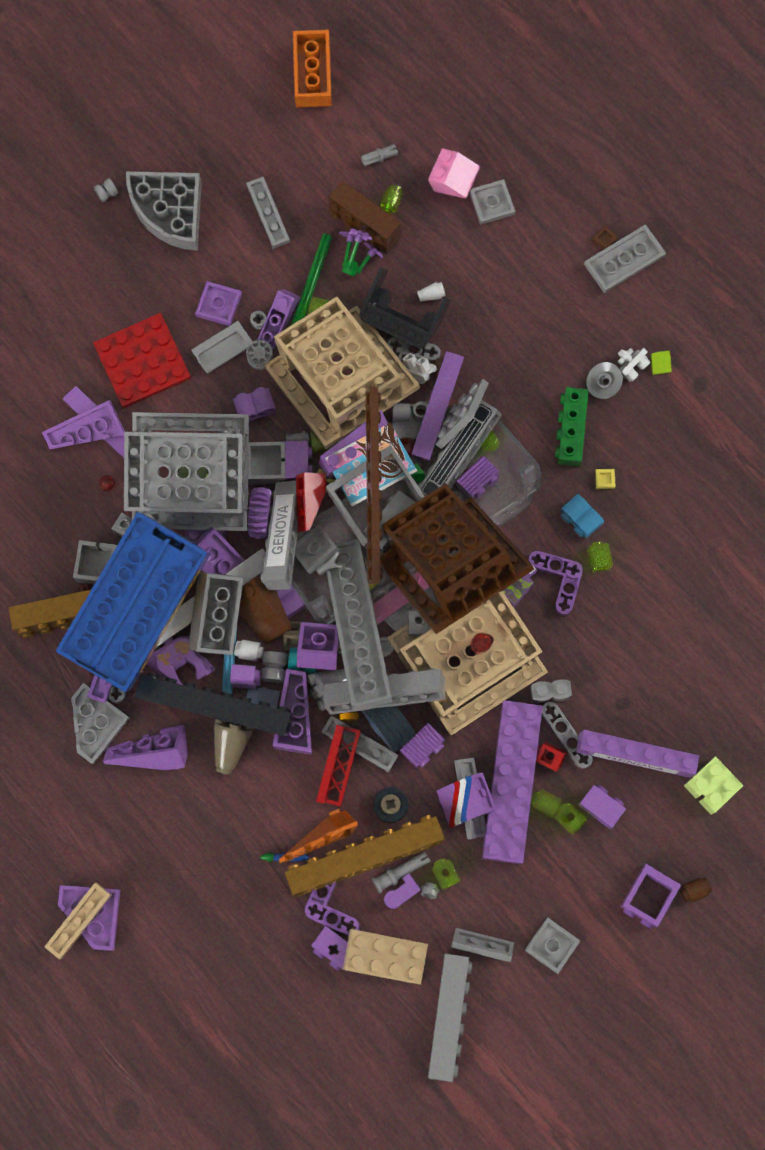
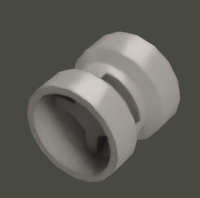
[94,178,119,203]

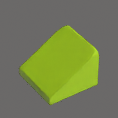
[650,351,672,375]

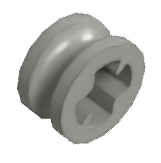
[250,311,267,330]

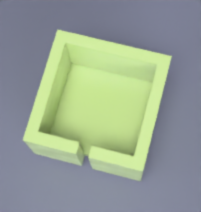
[684,756,743,815]

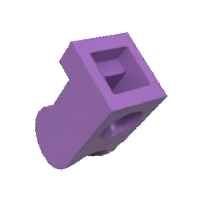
[384,874,421,909]

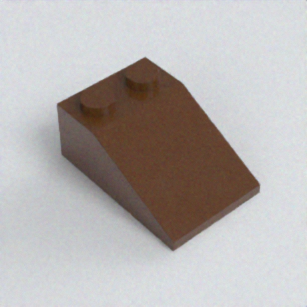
[239,577,292,644]

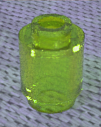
[380,185,403,214]

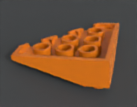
[279,809,358,864]

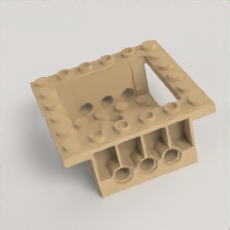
[264,297,420,449]
[387,591,548,736]

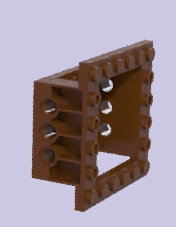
[380,483,534,634]

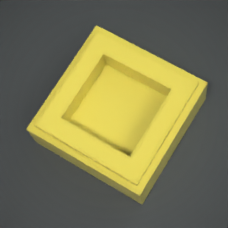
[595,469,615,489]

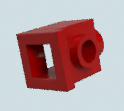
[536,742,568,772]

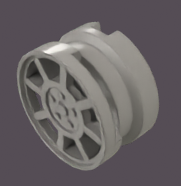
[246,340,273,370]

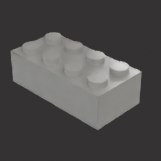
[188,572,243,655]

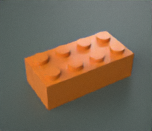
[293,30,332,107]

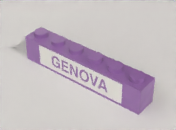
[576,730,699,778]

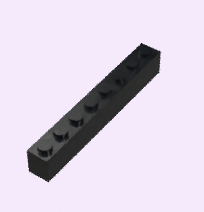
[135,672,294,737]

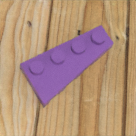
[42,400,125,449]

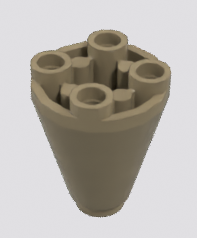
[214,719,254,774]

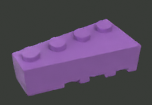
[273,669,313,755]

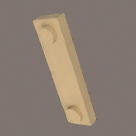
[44,883,112,960]

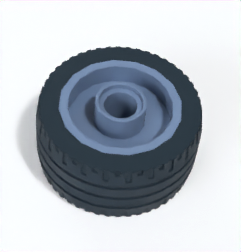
[361,706,416,752]

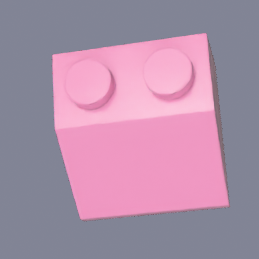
[428,149,480,199]

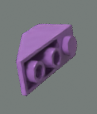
[258,289,300,349]

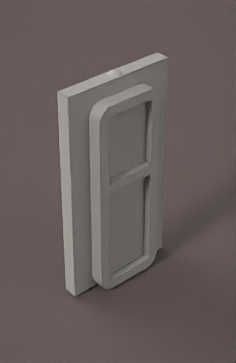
[191,321,252,375]

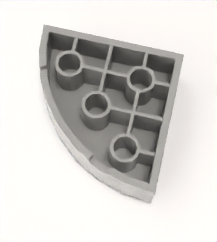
[126,171,202,251]

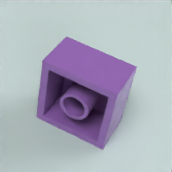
[297,622,339,670]

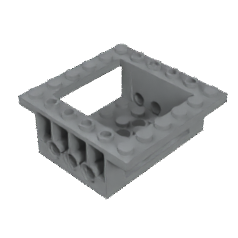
[124,412,249,531]

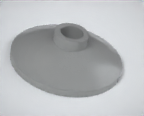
[586,362,623,399]

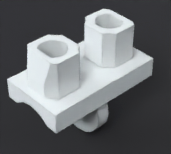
[617,348,650,382]
[403,353,437,384]

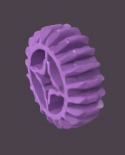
[248,487,272,539]

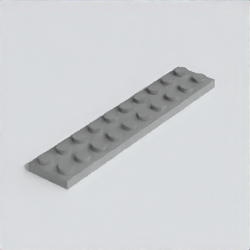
[326,539,393,711]

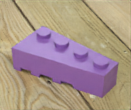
[319,410,388,479]

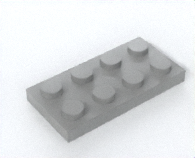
[584,224,666,293]

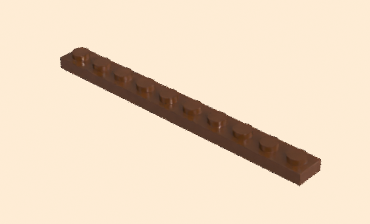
[365,387,383,584]

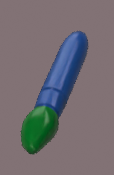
[260,853,309,862]

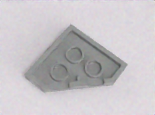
[71,683,130,765]

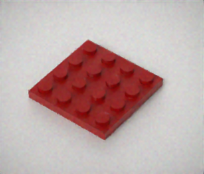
[93,313,191,409]

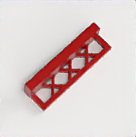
[316,724,361,807]

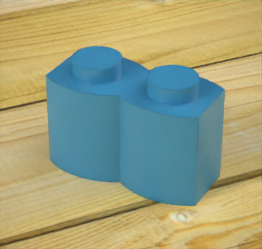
[561,494,604,539]

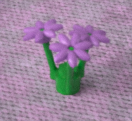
[339,229,383,277]

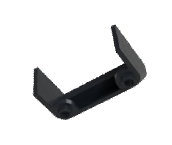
[360,267,451,347]

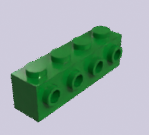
[555,387,589,467]

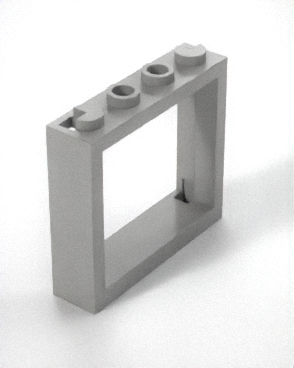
[325,445,425,547]

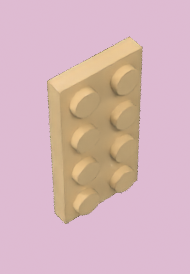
[343,929,428,985]

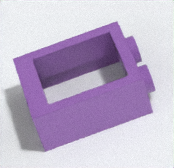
[620,864,681,929]

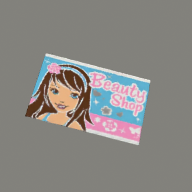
[325,423,417,506]

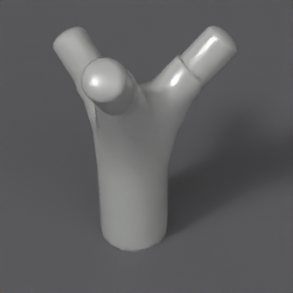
[316,551,343,575]

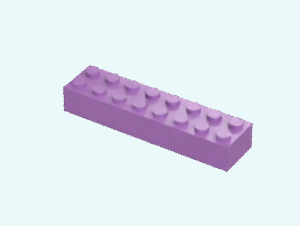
[482,700,543,865]

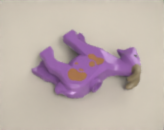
[142,636,215,685]

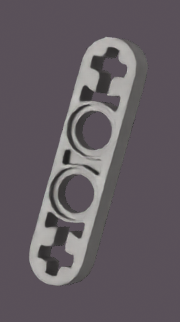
[542,702,593,769]

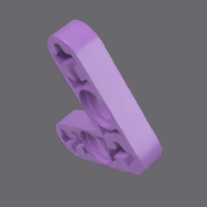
[528,551,583,616]
[305,882,360,936]

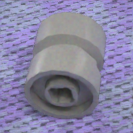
[260,651,288,683]

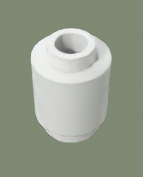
[234,640,264,662]

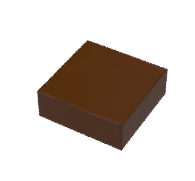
[592,226,618,250]

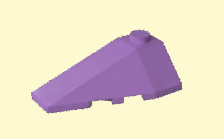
[103,725,188,770]

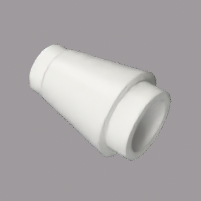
[417,281,446,302]

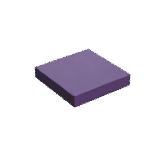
[195,281,242,326]

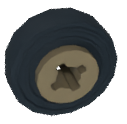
[373,787,408,823]

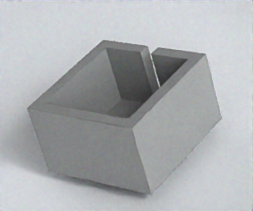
[248,441,286,485]
[73,540,117,585]

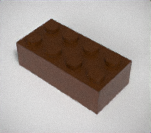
[329,180,401,254]

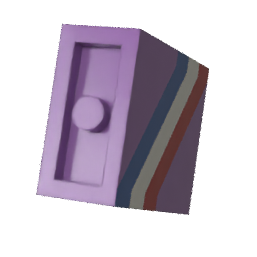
[437,772,497,828]

